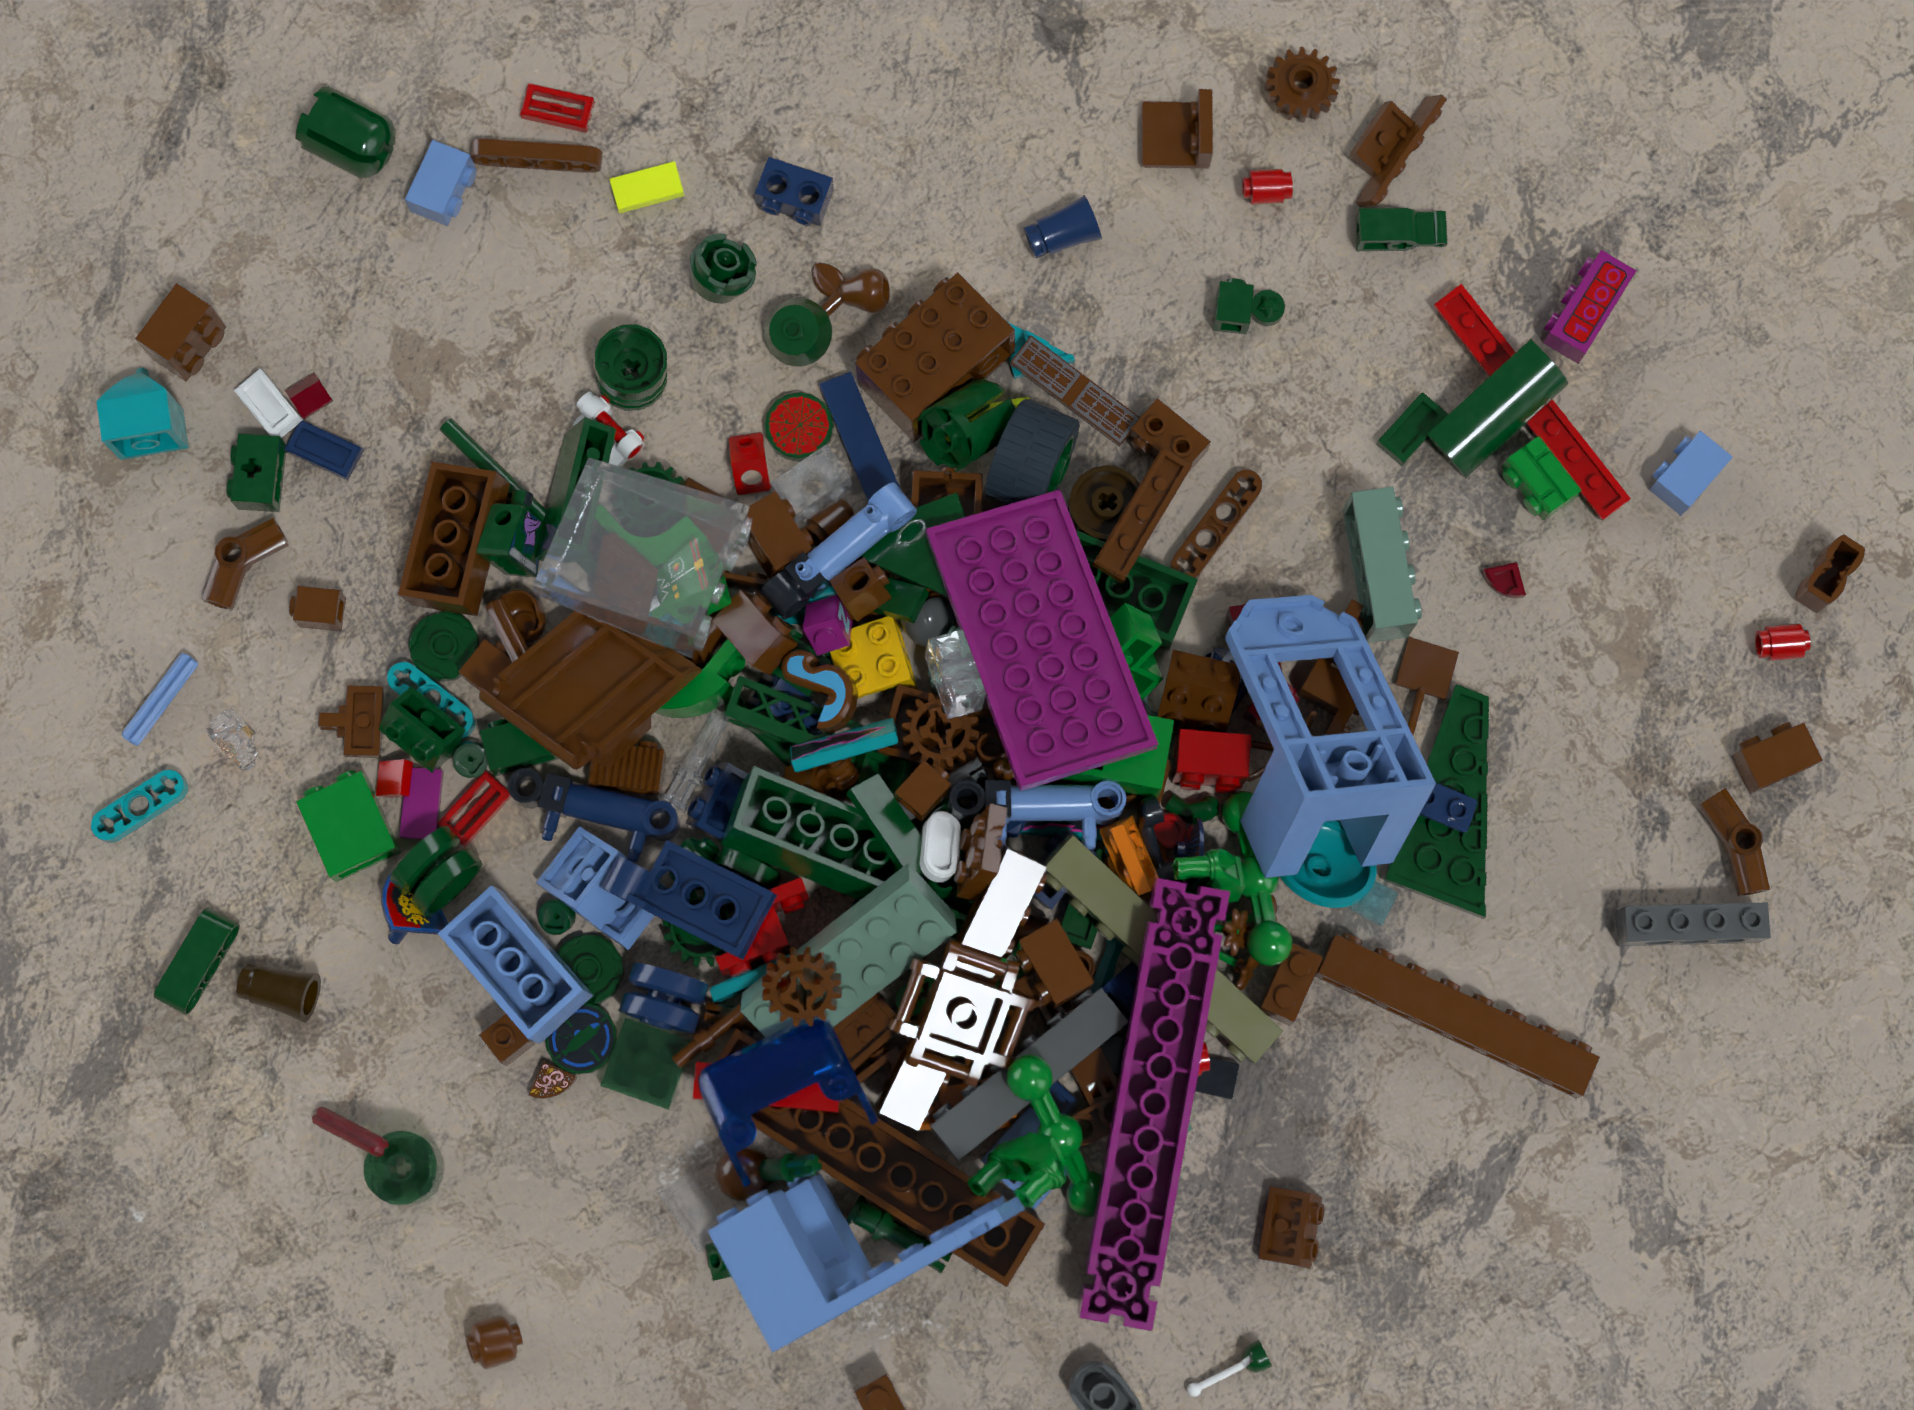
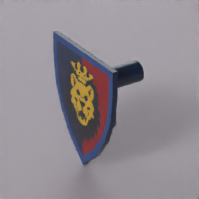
[381,873,448,945]

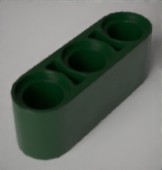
[154,907,240,1015]

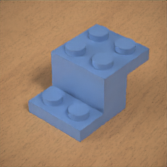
[536,826,668,950]

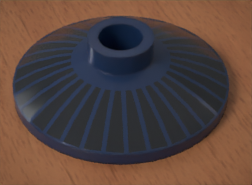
[1174,818,1204,889]

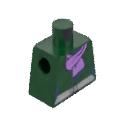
[476,489,543,578]

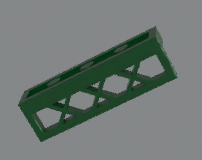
[720,675,864,766]

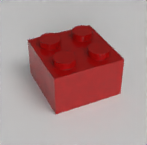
[1172,729,1252,794]

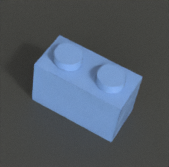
[405,140,476,226]
[1649,430,1733,516]

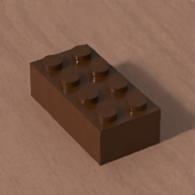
[398,461,510,616]

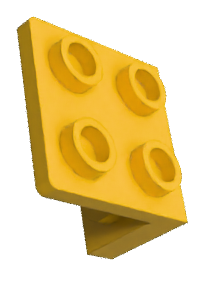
[830,616,919,698]

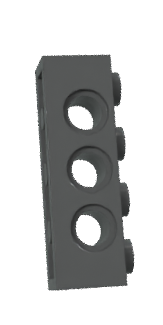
[1615,902,1771,947]

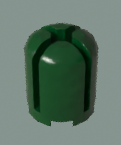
[295,86,396,178]
[917,379,1016,472]

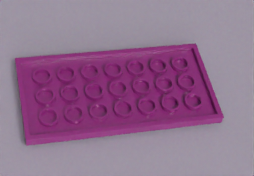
[925,490,1158,791]

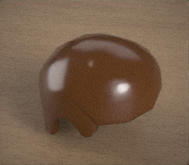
[498,590,547,646]
[715,1146,771,1202]

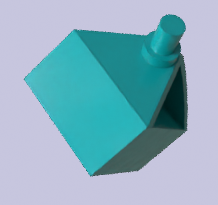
[96,367,189,460]

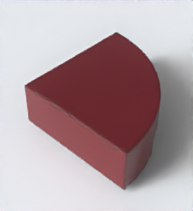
[1482,562,1526,598]

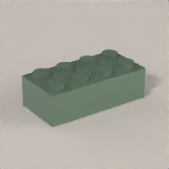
[1342,486,1422,643]

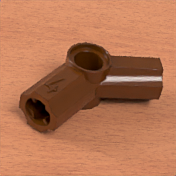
[202,518,289,610]

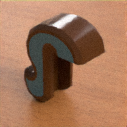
[781,650,858,732]

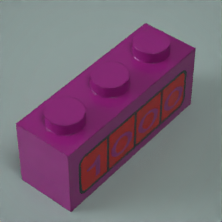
[1543,250,1637,364]

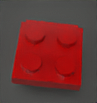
[715,877,810,978]

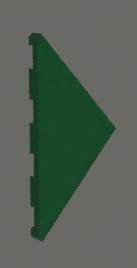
[858,493,966,599]

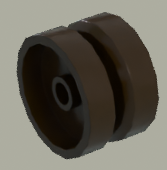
[1068,465,1140,542]

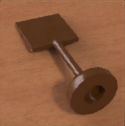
[1395,637,1459,736]

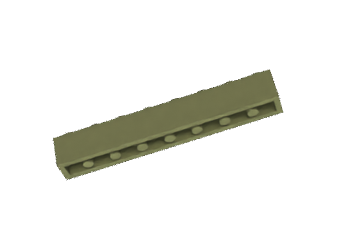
[1042,835,1283,1063]

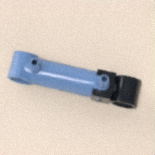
[761,482,917,620]
[947,780,1126,849]

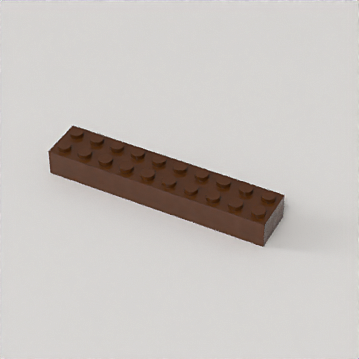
[713,1029,1045,1287]

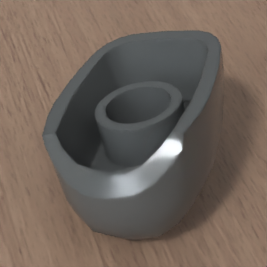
[1069,1361,1142,1410]

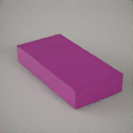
[399,768,444,840]

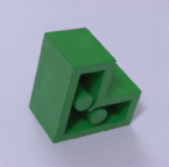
[1110,603,1164,700]

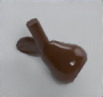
[812,263,890,317]

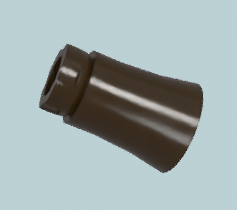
[236,964,321,1022]

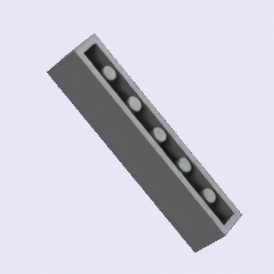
[930,988,1129,1162]

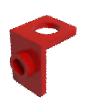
[729,432,771,495]

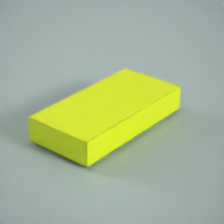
[610,161,685,214]

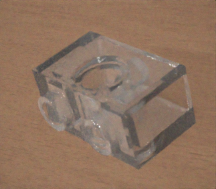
[770,444,852,524]
[925,629,986,719]

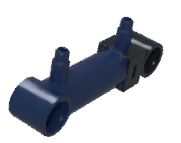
[508,768,680,862]

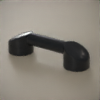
[1137,795,1183,883]

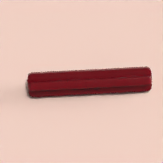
[312,1106,388,1157]

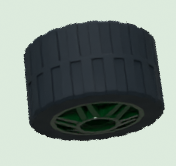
[985,399,1080,505]

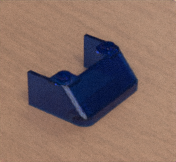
[698,1016,878,1187]

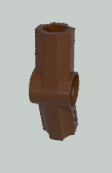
[1698,788,1770,896]

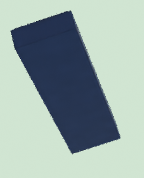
[819,371,900,502]

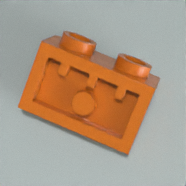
[1100,816,1159,896]

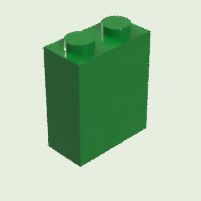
[296,770,401,882]

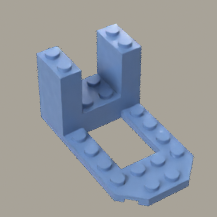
[1225,595,1436,878]
[708,1174,1025,1353]

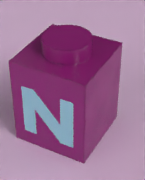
[803,594,853,656]

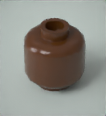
[465,1315,523,1369]

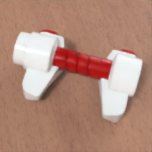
[574,391,644,469]

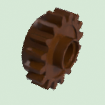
[1265,47,1340,123]

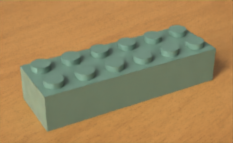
[741,863,957,1061]

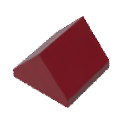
[285,373,333,420]

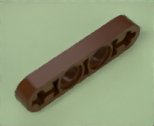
[470,139,603,173]
[1170,469,1262,579]

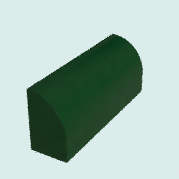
[1427,339,1568,479]
[535,417,617,564]

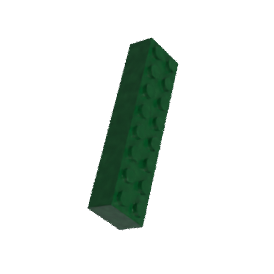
[721,766,974,939]

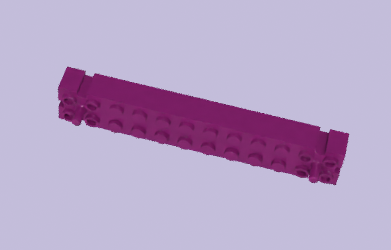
[1077,878,1230,1331]

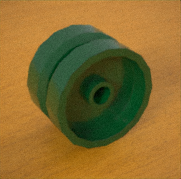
[389,826,483,917]

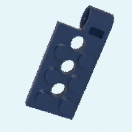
[601,840,777,960]

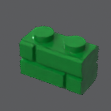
[1501,436,1582,521]

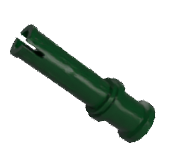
[846,1195,952,1274]

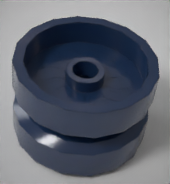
[619,962,709,1034]

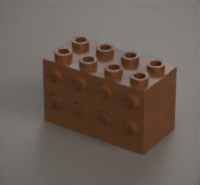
[855,272,1015,442]

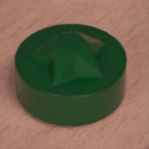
[1251,290,1285,326]
[453,741,488,778]
[538,898,576,935]

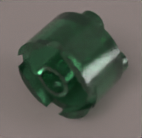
[363,1131,444,1206]

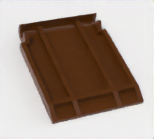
[479,598,701,770]

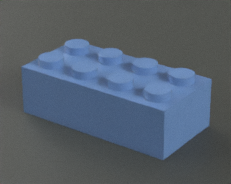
[438,885,593,1044]

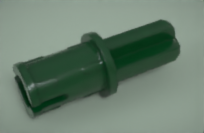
[759,1153,822,1182]

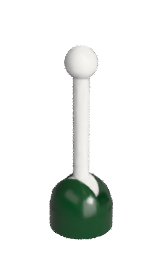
[1187,1340,1273,1397]

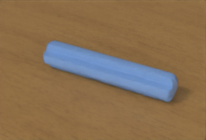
[122,653,198,746]

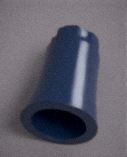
[1024,195,1102,258]

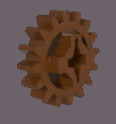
[902,692,979,770]
[762,947,842,1027]

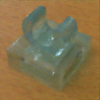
[1349,881,1398,926]

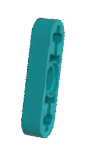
[387,662,476,738]
[91,770,188,843]

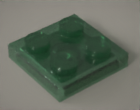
[600,1018,691,1110]

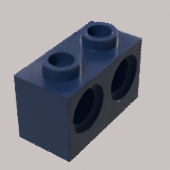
[755,157,834,226]

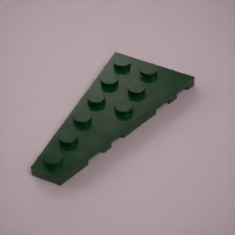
[1383,684,1489,919]

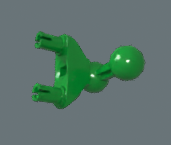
[1173,791,1292,966]
[968,1054,1101,1217]

